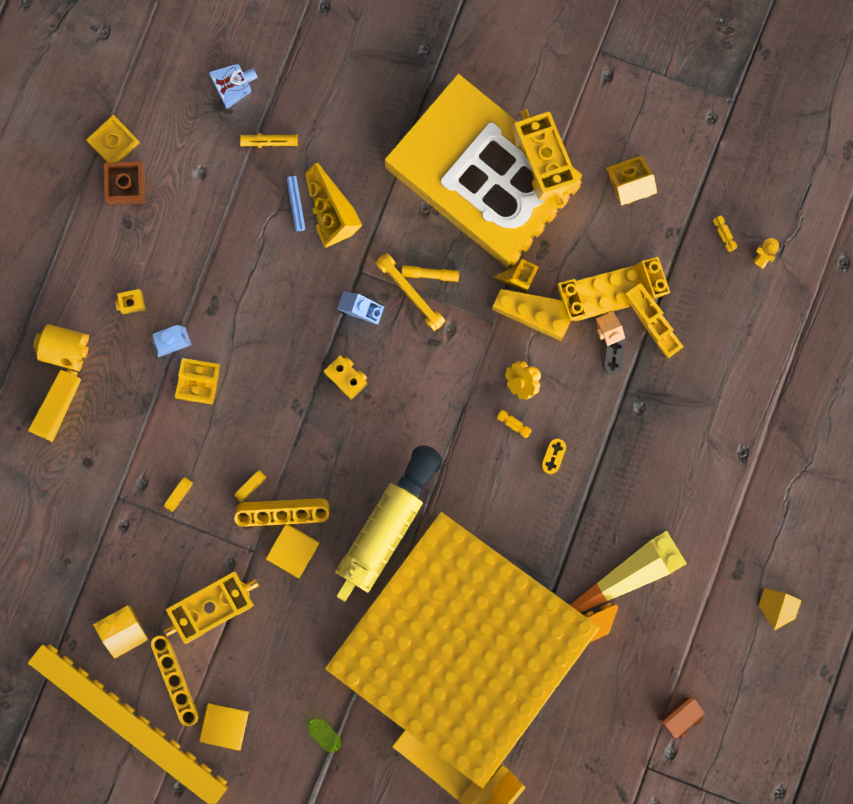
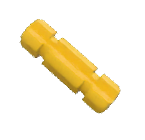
[712,216,737,252]
[497,410,532,438]

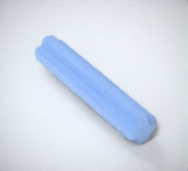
[287,176,305,232]

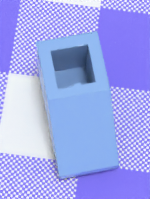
[337,291,384,325]

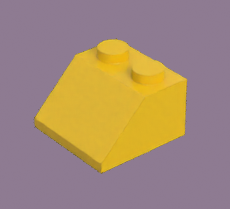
[606,156,657,205]
[93,605,149,659]

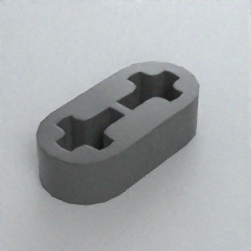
[604,340,624,375]

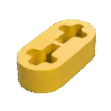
[542,439,566,474]
[234,470,267,503]
[164,477,193,512]

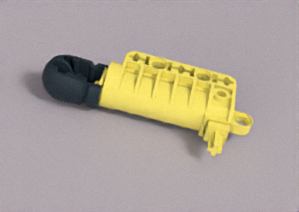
[335,446,442,602]

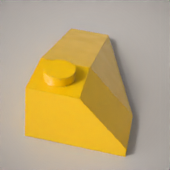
[305,163,362,247]

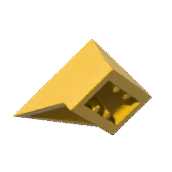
[492,259,539,293]
[758,588,801,631]

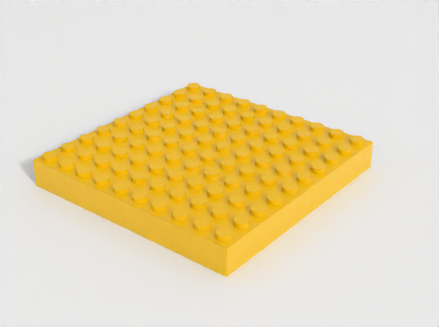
[325,512,600,788]

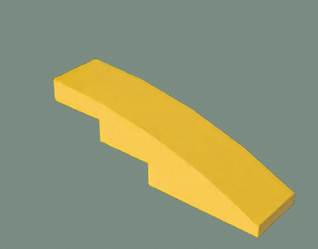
[625,283,684,359]

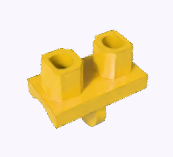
[754,238,779,268]

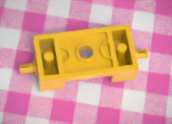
[510,109,578,207]
[163,571,259,644]

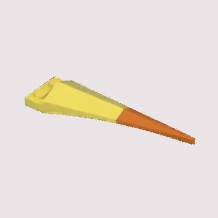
[570,531,687,613]

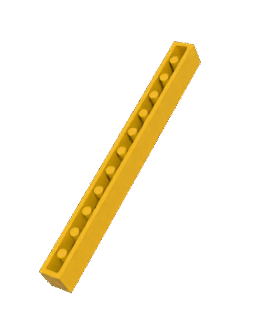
[28,644,228,804]

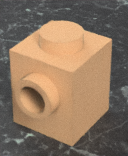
[596,311,625,346]

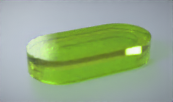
[308,718,341,753]

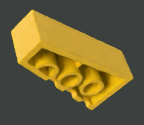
[492,289,570,341]

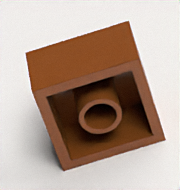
[104,161,146,205]

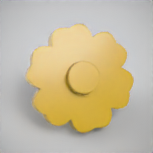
[505,361,541,400]

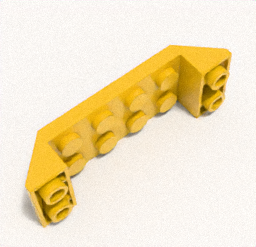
[557,257,670,321]

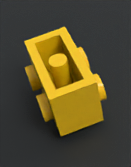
[324,355,368,400]

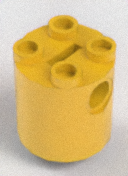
[33,324,89,372]

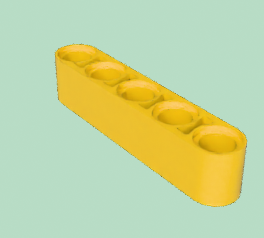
[234,498,330,526]
[151,636,199,726]

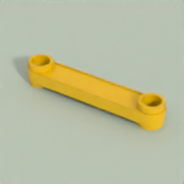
[375,252,445,331]

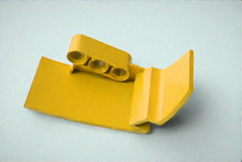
[392,730,526,804]

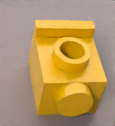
[115,289,146,314]

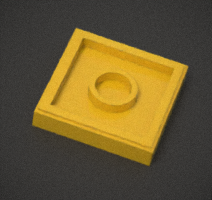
[86,115,140,163]

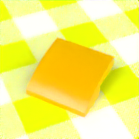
[175,358,220,405]
[266,524,320,578]
[199,703,249,750]

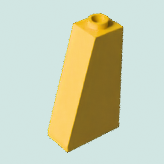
[28,369,81,442]

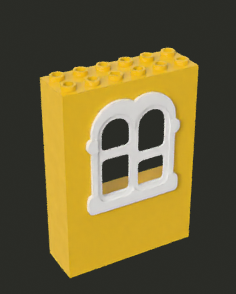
[385,74,582,268]

